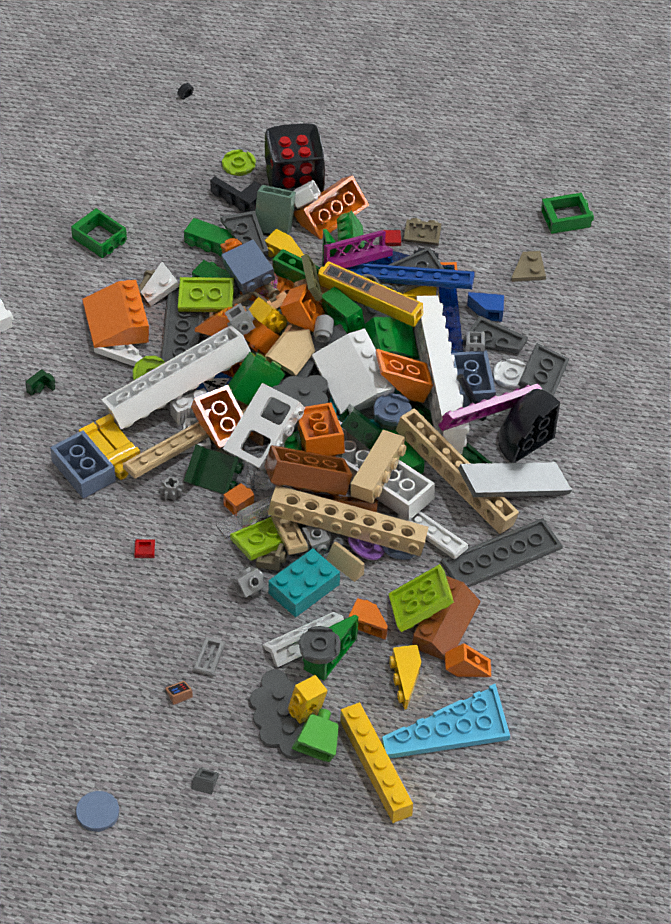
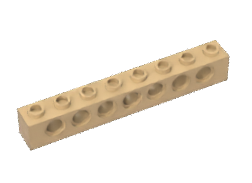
[396,408,519,534]
[268,485,428,556]

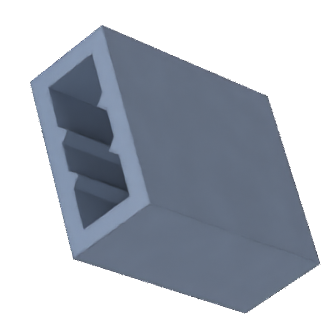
[222,240,275,295]

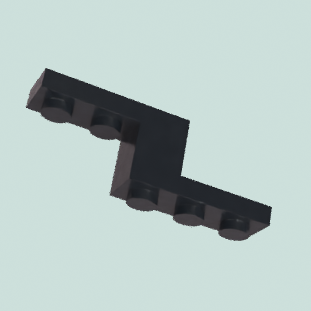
[210,177,295,216]

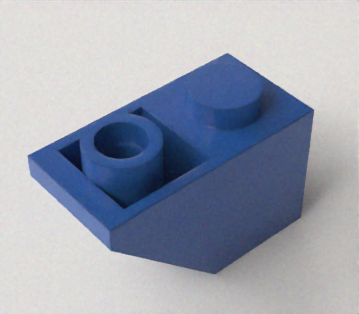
[467,292,504,322]

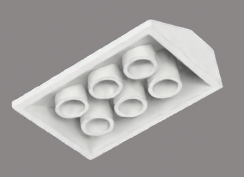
[312,329,395,415]

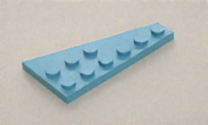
[382,683,510,759]

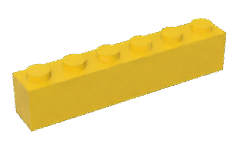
[340,702,413,823]

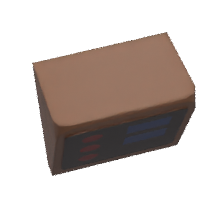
[165,681,193,705]

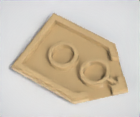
[265,329,315,376]

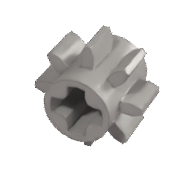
[160,476,184,500]

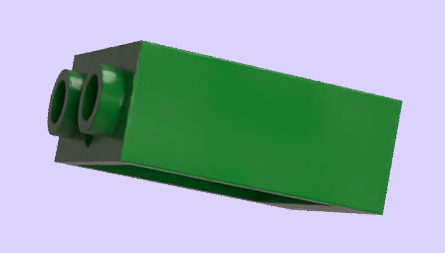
[541,192,594,234]
[71,208,127,258]
[321,286,365,334]

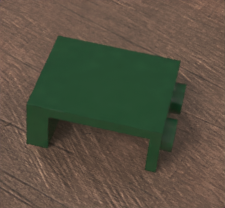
[338,404,381,449]
[184,444,244,494]

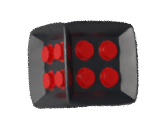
[265,123,325,193]

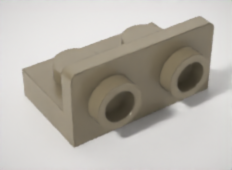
[404,218,442,245]

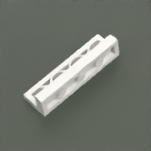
[263,612,344,667]

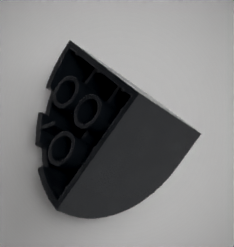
[498,389,560,463]

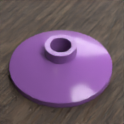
[348,537,385,560]

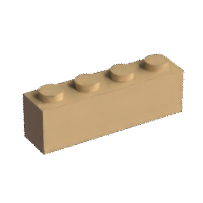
[351,430,406,504]

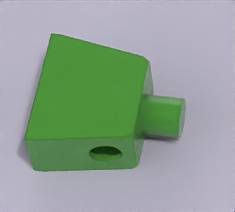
[292,709,338,762]

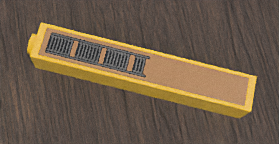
[318,261,424,327]

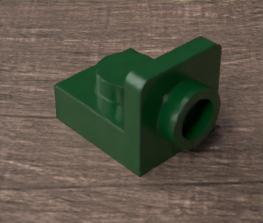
[25,369,56,396]

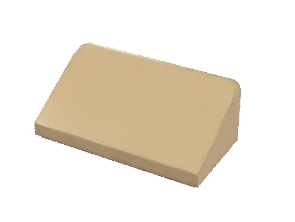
[326,541,364,582]

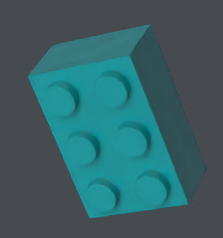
[268,548,340,618]

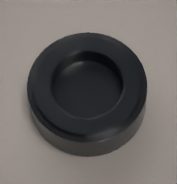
[177,83,194,99]

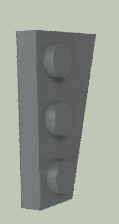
[220,211,268,256]
[462,316,528,354]

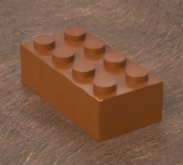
[265,445,352,496]

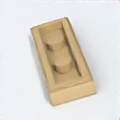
[271,515,308,555]

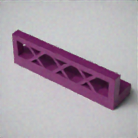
[324,230,393,268]

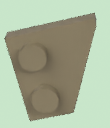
[511,251,546,282]

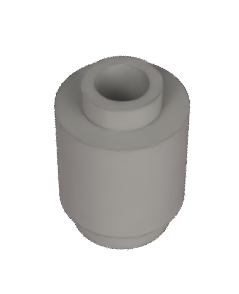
[314,315,334,343]

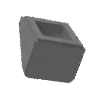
[192,768,220,795]

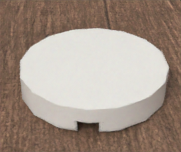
[493,359,526,389]

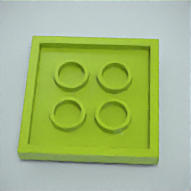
[388,564,454,632]

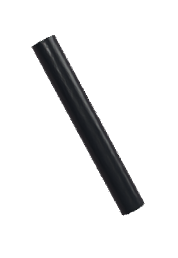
[457,374,487,421]

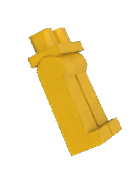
[79,414,140,480]

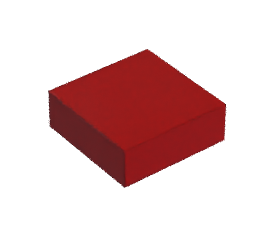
[383,230,401,246]
[135,539,155,558]

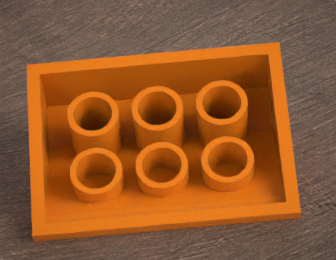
[82,280,149,348]

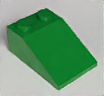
[363,317,419,359]
[302,615,359,681]

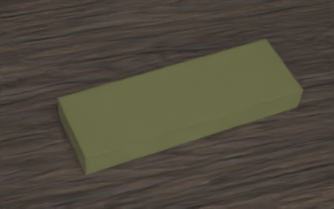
[301,254,323,301]

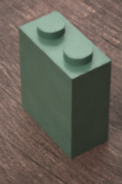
[255,185,296,235]

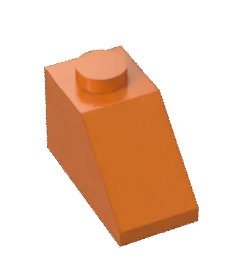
[348,598,388,640]
[445,643,491,677]

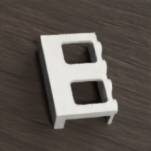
[223,383,305,474]

